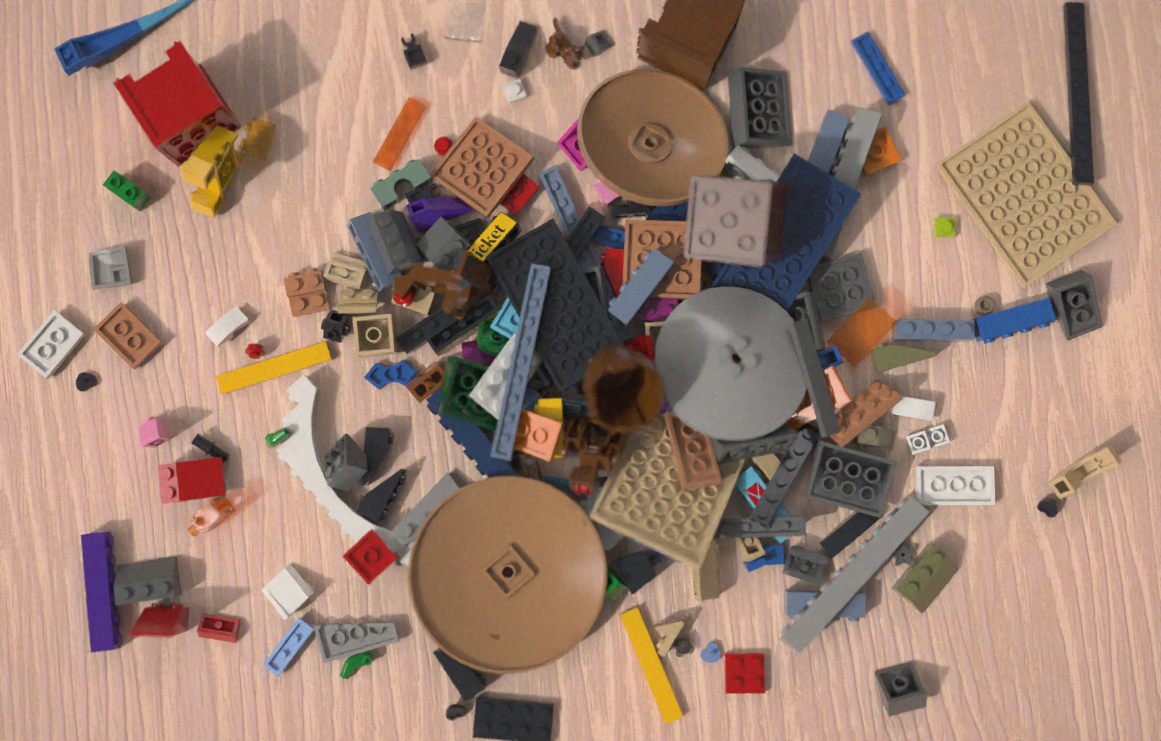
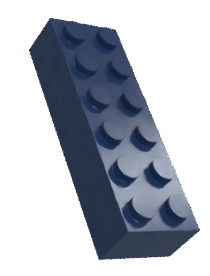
[426,387,519,478]

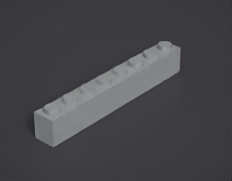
[821,107,882,261]

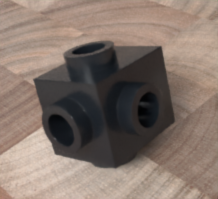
[321,309,351,343]

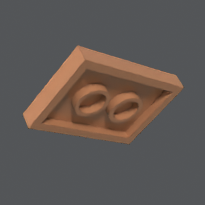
[93,302,163,370]

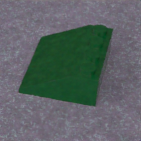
[439,357,498,431]

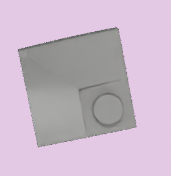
[89,246,133,290]

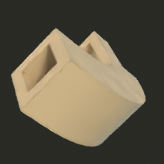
[1049,445,1122,499]

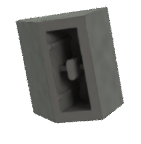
[325,433,367,491]

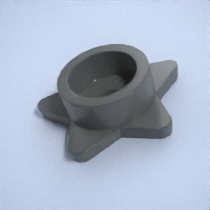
[892,542,915,566]

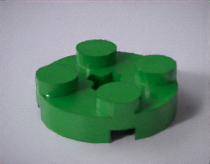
[477,319,510,356]

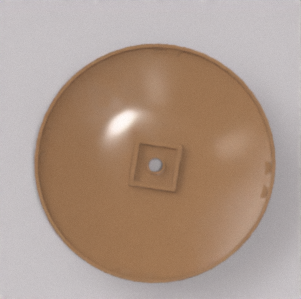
[408,476,607,674]

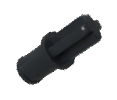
[191,433,229,463]

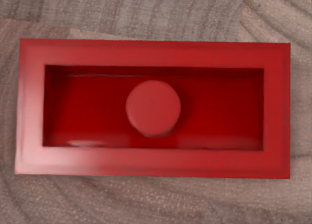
[197,613,241,643]

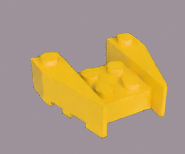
[181,126,243,218]

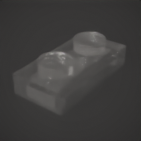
[518,452,543,482]

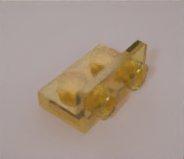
[239,117,276,161]

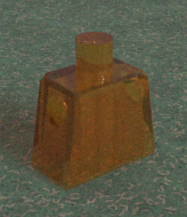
[188,496,236,537]

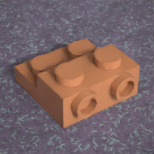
[283,268,331,317]

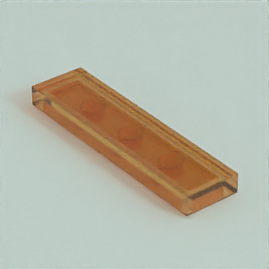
[373,97,426,172]

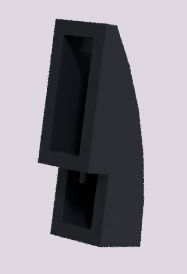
[819,511,879,558]

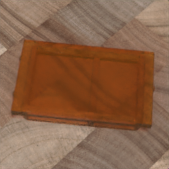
[826,297,898,367]

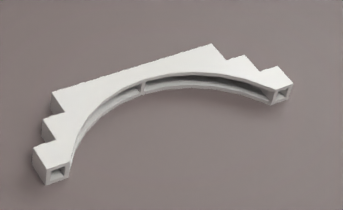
[276,375,414,566]

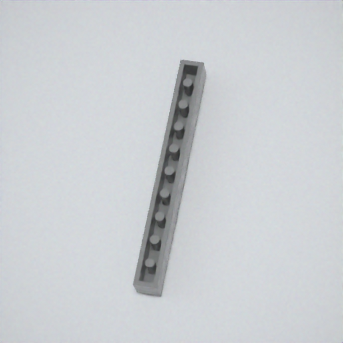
[779,496,929,656]

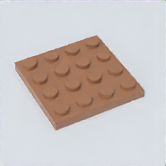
[430,116,535,218]
[623,220,701,299]

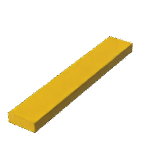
[216,341,332,395]
[619,607,683,725]

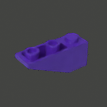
[406,197,470,233]

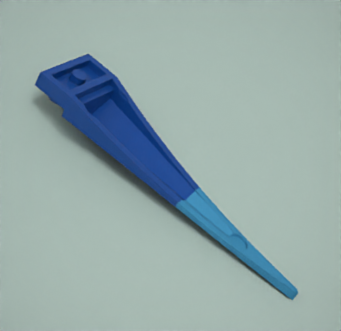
[54,0,194,76]

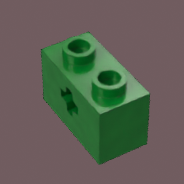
[103,170,152,212]

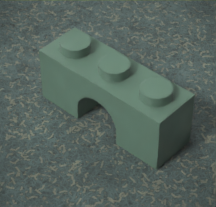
[370,159,433,211]

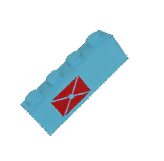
[734,467,792,543]

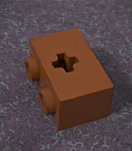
[405,361,444,403]

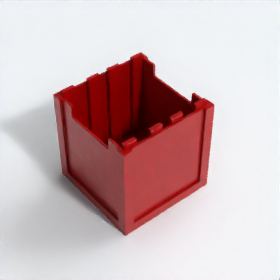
[113,41,242,167]

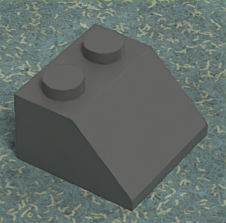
[416,216,470,271]
[874,662,927,717]

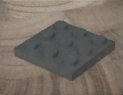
[808,253,877,323]

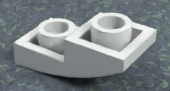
[206,306,249,347]
[892,396,936,421]
[906,424,950,455]

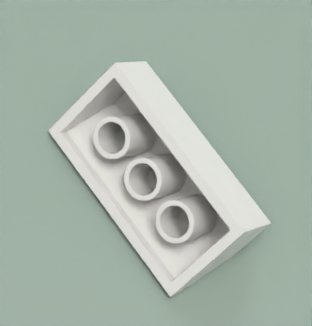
[723,145,780,182]

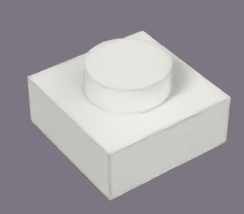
[503,79,527,104]

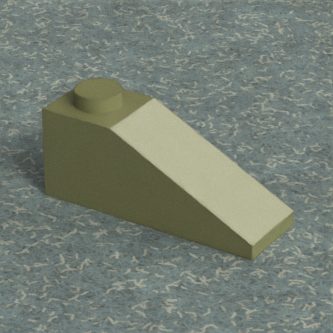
[871,343,937,373]

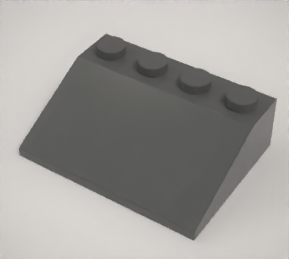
[728,67,792,149]
[805,439,896,518]

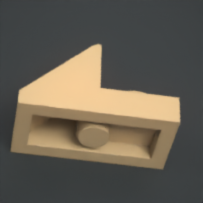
[735,537,765,562]
[653,619,684,657]

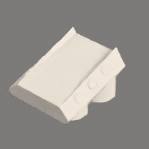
[261,564,314,620]

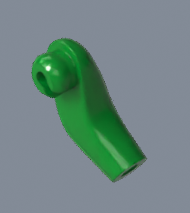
[265,428,290,448]
[339,651,373,679]

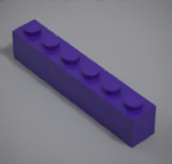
[81,531,123,653]

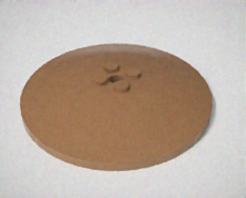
[577,69,728,206]

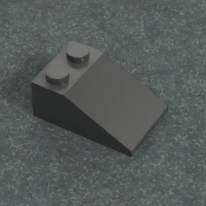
[1045,270,1103,341]

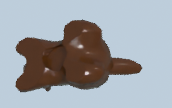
[545,17,585,70]

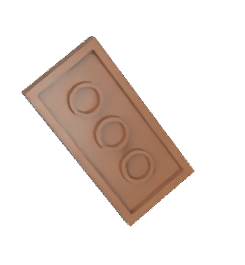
[828,379,902,448]
[665,413,722,490]

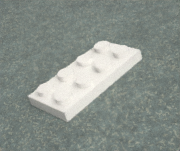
[469,334,542,419]
[915,466,995,505]

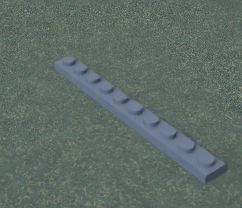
[539,165,633,343]
[491,264,551,461]

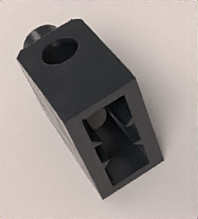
[614,550,663,595]

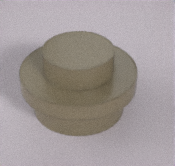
[974,296,994,316]

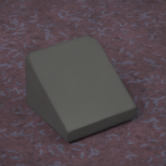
[585,30,613,57]

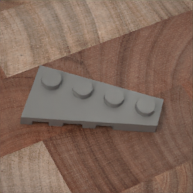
[393,472,459,547]
[313,622,400,664]

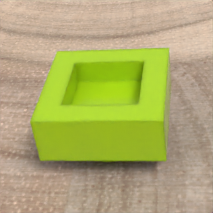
[934,218,955,238]

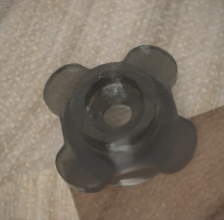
[672,635,694,657]

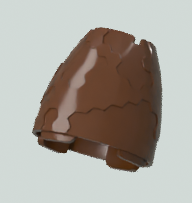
[584,345,665,433]

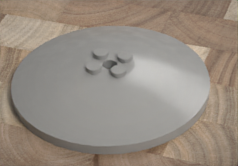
[654,287,807,441]

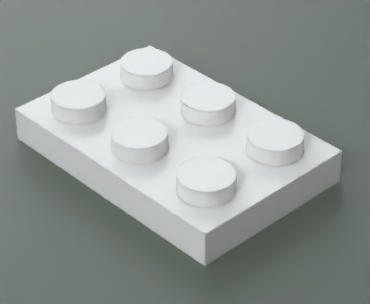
[17,310,86,379]

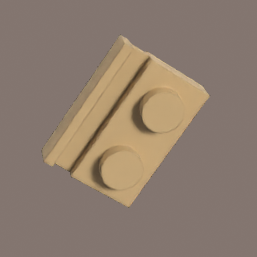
[323,253,367,289]
[337,289,379,313]

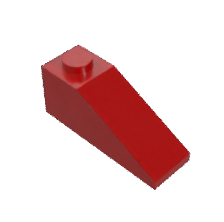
[600,248,624,298]

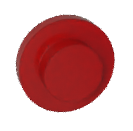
[434,137,453,156]
[245,343,265,359]

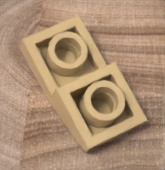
[750,454,781,481]

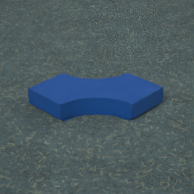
[364,360,418,390]

